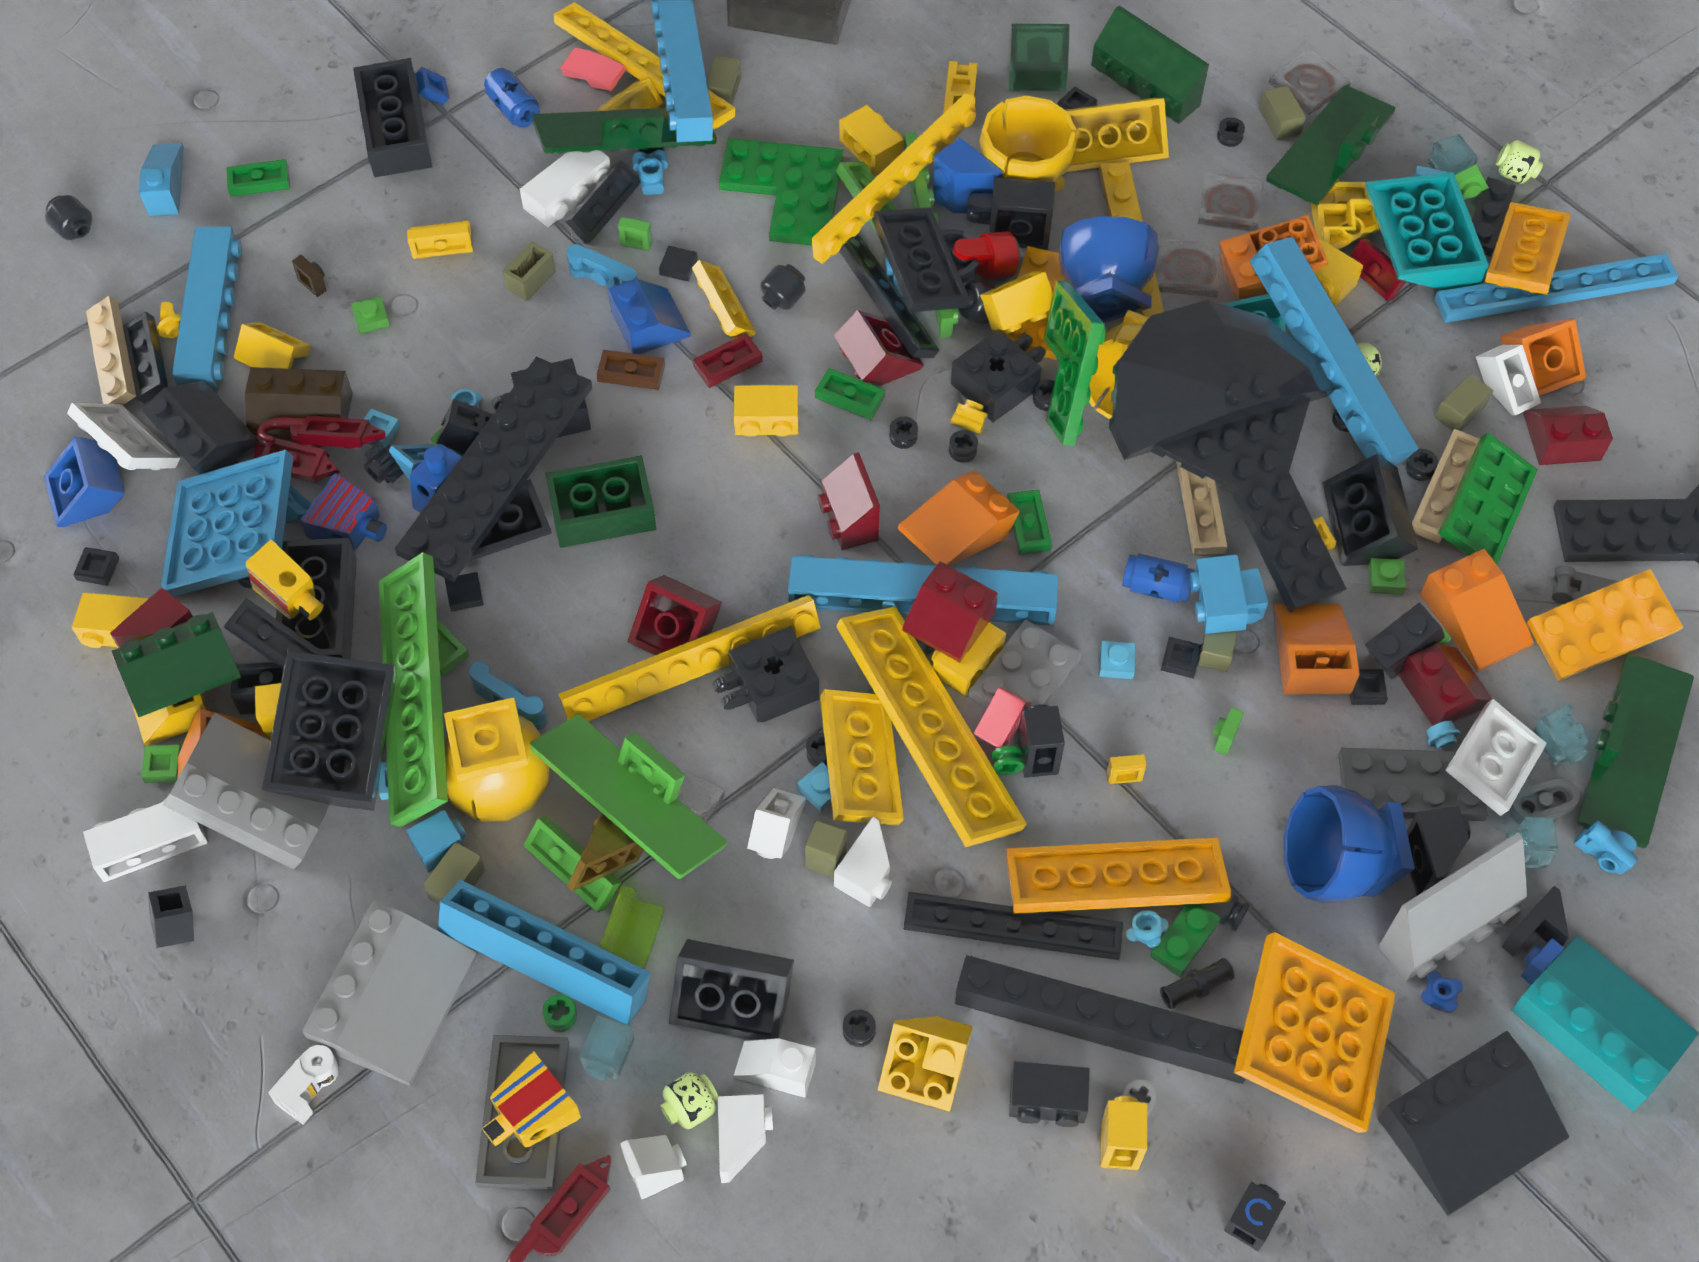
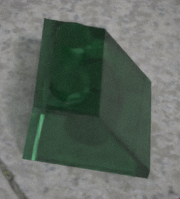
[1008,23,1070,91]

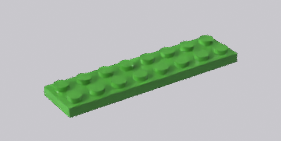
[379,552,448,827]

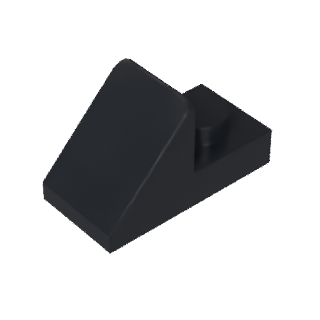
[1501,886,1569,956]

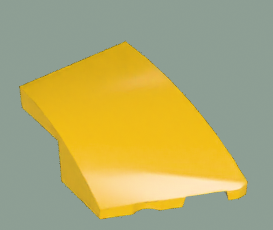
[1310,182,1380,250]

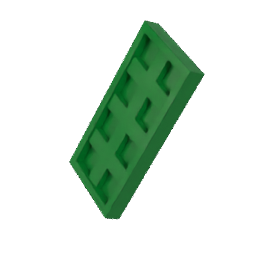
[1437,433,1538,564]

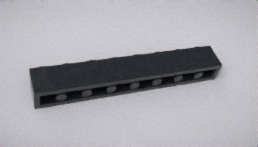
[955,955,1246,1084]

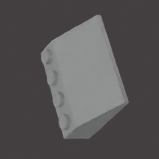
[163,712,329,870]
[1378,833,1527,982]
[302,901,478,1086]

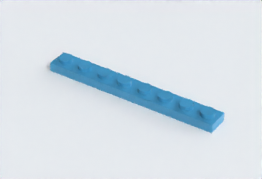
[1434,253,1678,323]

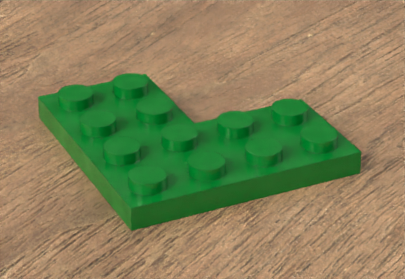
[719,138,844,246]
[1043,280,1106,446]

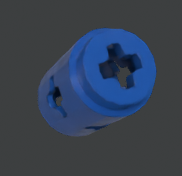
[484,68,540,128]
[1122,553,1195,603]

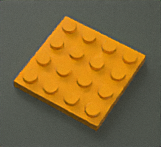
[1234,932,1396,1133]

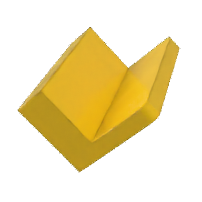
[595,77,664,111]
[407,221,473,259]
[234,322,311,369]

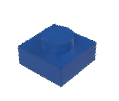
[415,67,449,105]
[1521,938,1564,985]

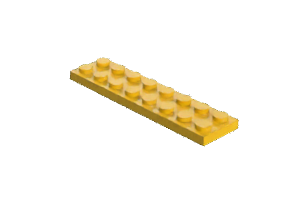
[836,606,1027,847]

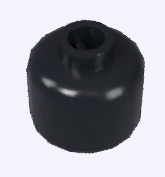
[45,195,92,240]
[760,264,806,310]
[958,281,997,324]

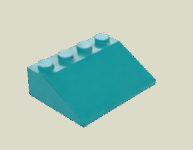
[1365,172,1489,290]
[1511,935,1699,1112]

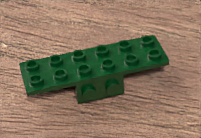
[1266,85,1396,205]
[532,108,717,154]
[1577,653,1694,849]

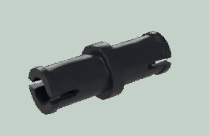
[1160,958,1235,1009]

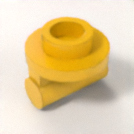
[157,301,181,338]
[951,399,988,434]

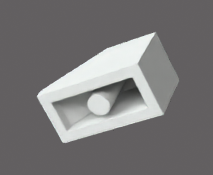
[1476,345,1541,416]
[747,788,806,859]
[834,817,892,908]
[734,1038,816,1098]
[718,1094,773,1183]
[620,1135,687,1199]

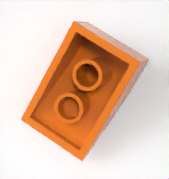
[897,470,1020,567]
[1420,549,1534,672]

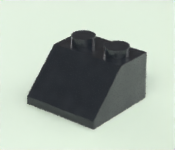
[1407,806,1471,896]

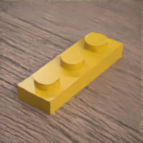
[692,260,756,338]

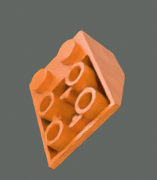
[1219,215,1328,301]
[1273,604,1360,694]

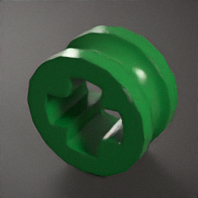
[991,745,1024,775]
[542,994,577,1032]

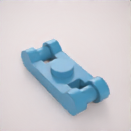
[566,244,637,287]
[469,662,547,730]

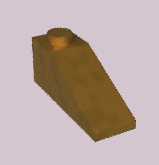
[567,814,644,891]

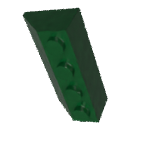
[1091,5,1209,124]

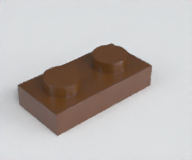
[596,350,665,390]

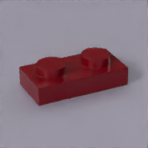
[1349,238,1406,301]
[693,333,763,388]

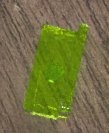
[599,885,664,969]

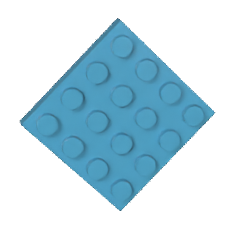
[161,450,293,597]

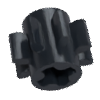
[364,444,404,483]

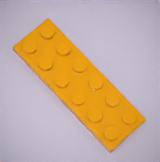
[1006,837,1231,913]

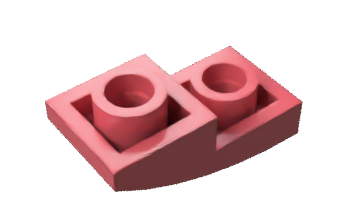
[560,47,626,91]

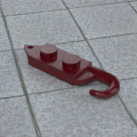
[257,416,386,449]
[233,435,340,483]
[506,1155,612,1262]

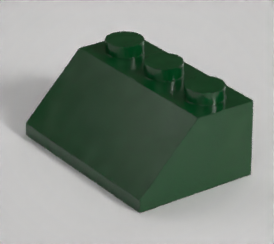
[112,612,241,718]

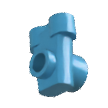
[632,150,668,195]
[1573,820,1638,875]

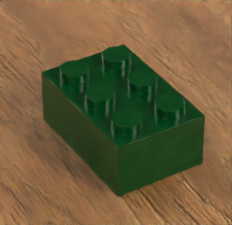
[545,455,657,548]

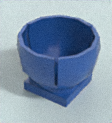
[1059,216,1159,323]
[1284,785,1415,903]

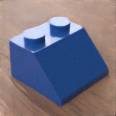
[932,138,1003,214]
[608,279,691,354]
[44,436,124,527]

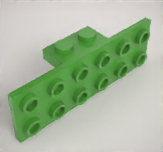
[530,715,727,879]

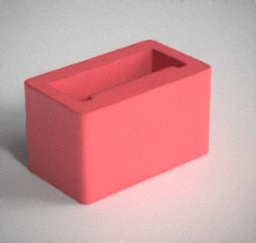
[974,687,1032,748]

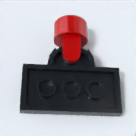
[872,207,1020,313]

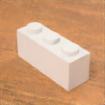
[520,150,611,227]
[83,799,208,882]

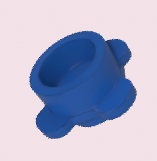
[1421,971,1463,1013]

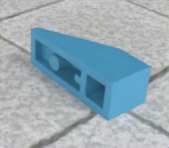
[139,143,184,216]

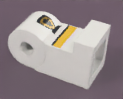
[268,1045,339,1125]

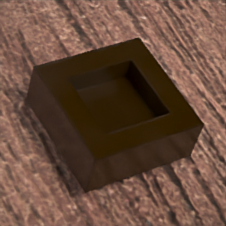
[292,254,327,297]

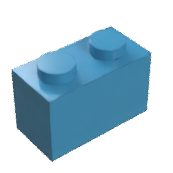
[1190,555,1248,634]

